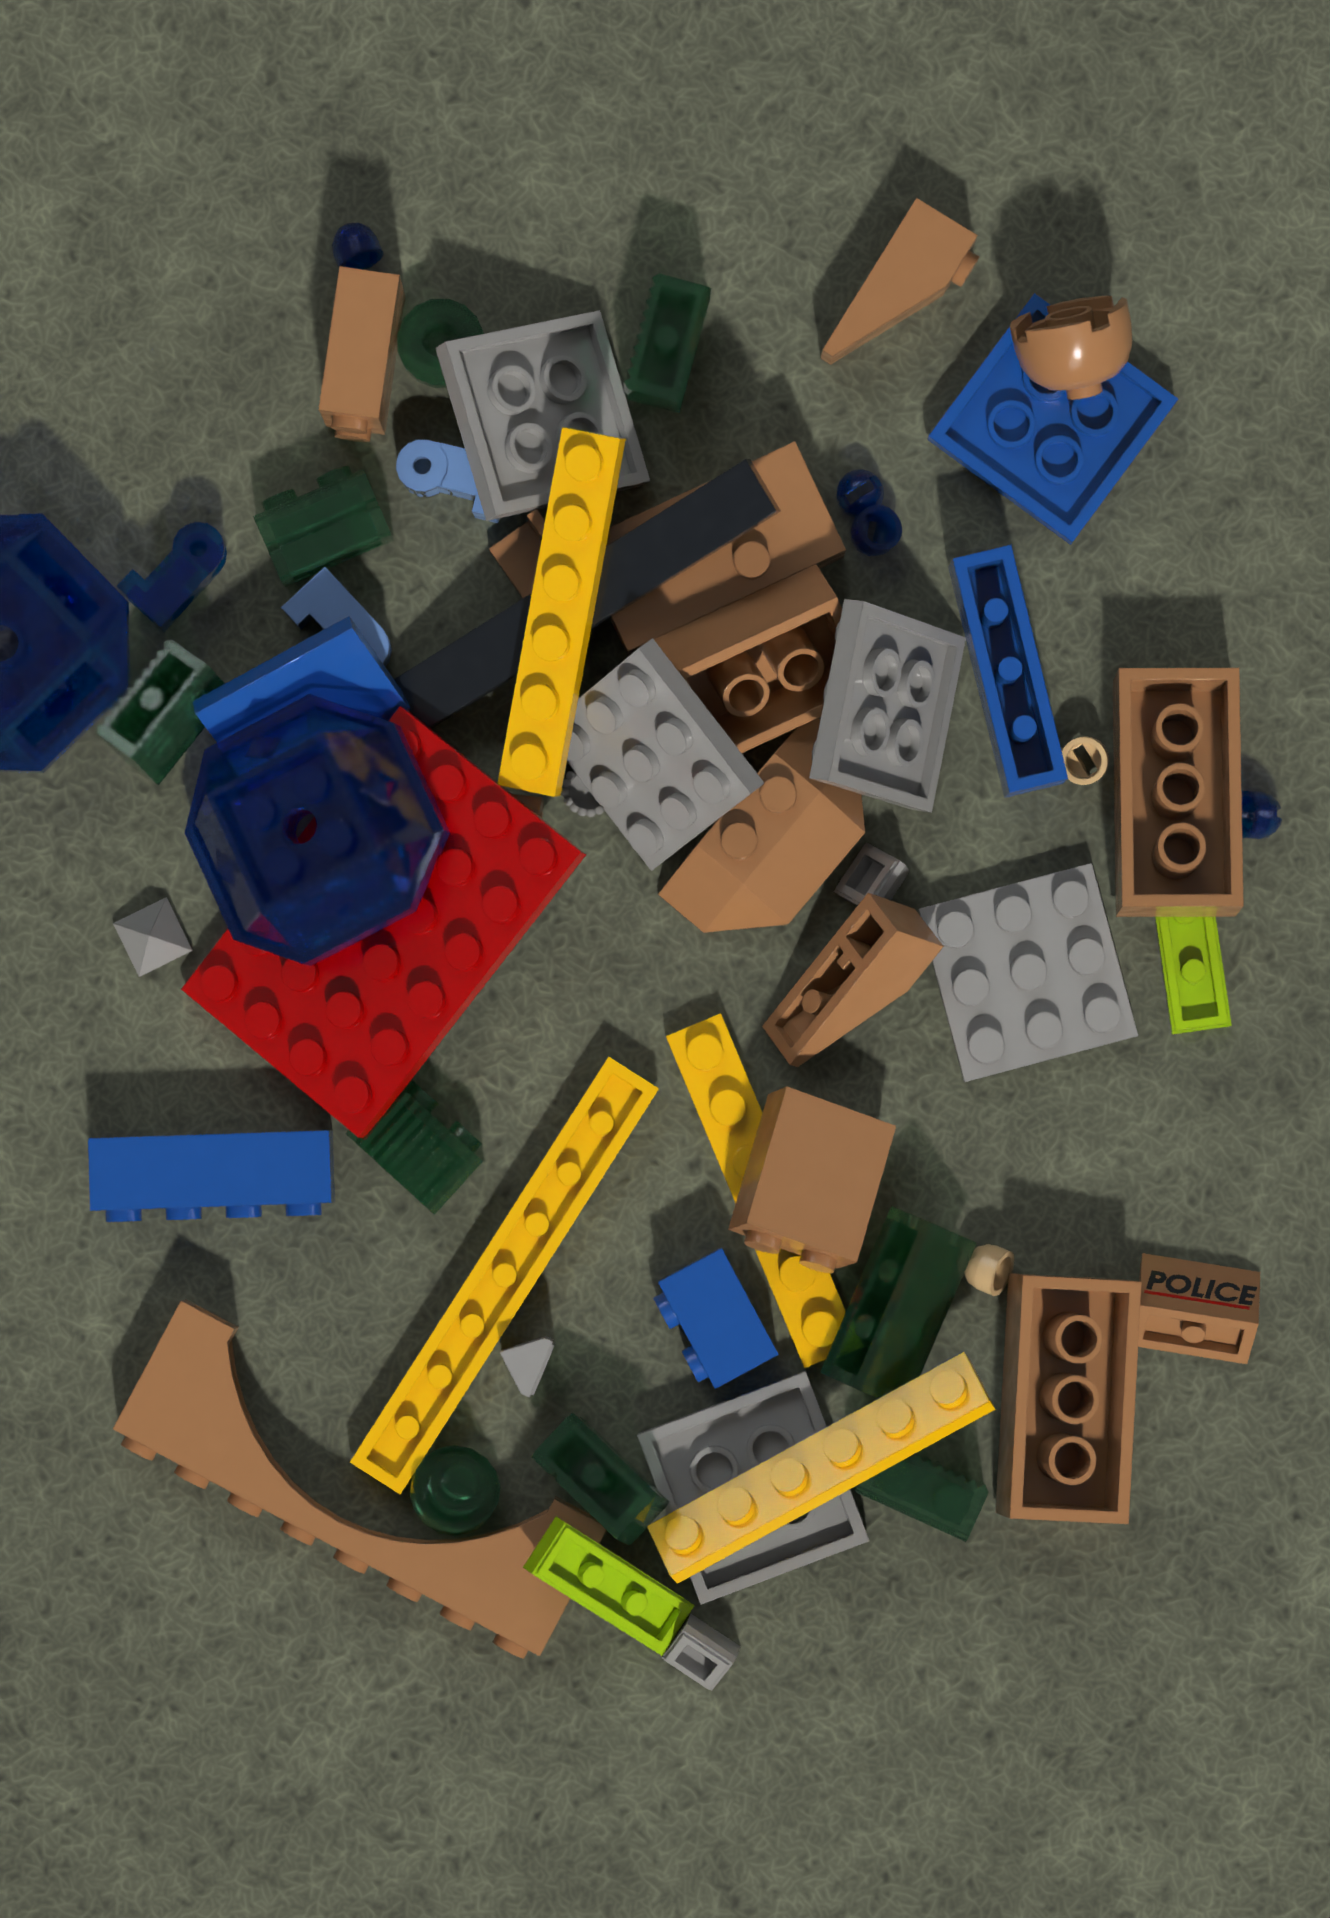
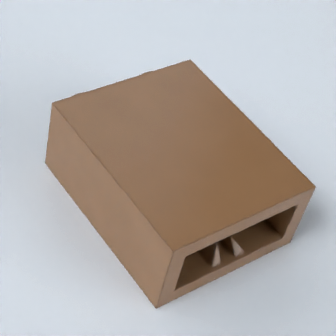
[319,266,405,442]
[728,1086,896,1273]

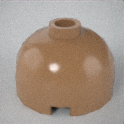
[1010,296,1133,400]

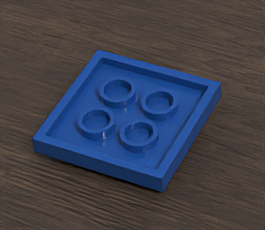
[927,293,1178,545]

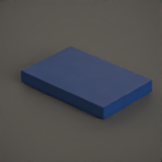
[193,616,410,794]

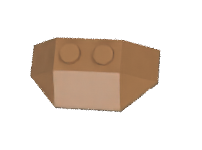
[658,718,865,933]

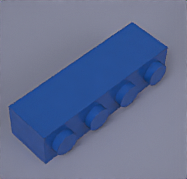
[948,545,1068,798]
[88,1130,335,1222]

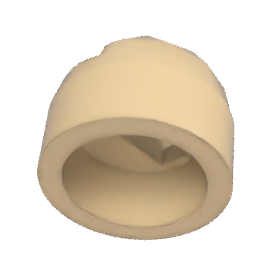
[1062,736,1109,785]
[963,1244,1014,1296]

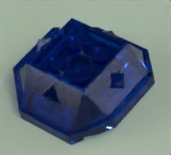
[0,513,130,773]
[185,694,450,966]

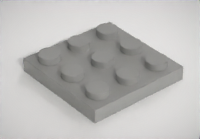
[435,310,650,521]
[809,599,966,813]
[567,638,764,871]
[918,863,1138,1082]
[637,1371,869,1605]

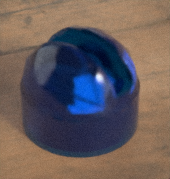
[332,222,384,270]
[836,469,884,518]
[850,505,902,556]
[1242,791,1282,839]

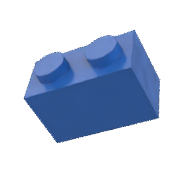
[653,1247,779,1389]

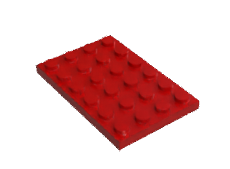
[181,706,587,1139]

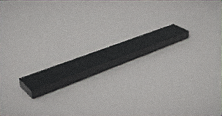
[363,459,781,745]

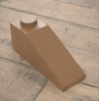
[821,198,980,365]
[762,893,944,1067]

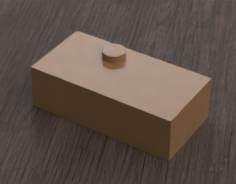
[606,441,846,657]
[1113,668,1244,917]
[995,1273,1142,1524]

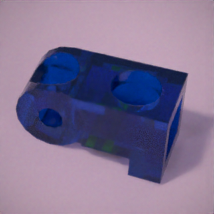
[116,522,227,633]

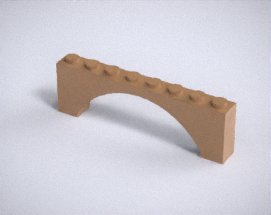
[113,1299,608,1659]

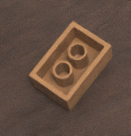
[654,564,842,753]

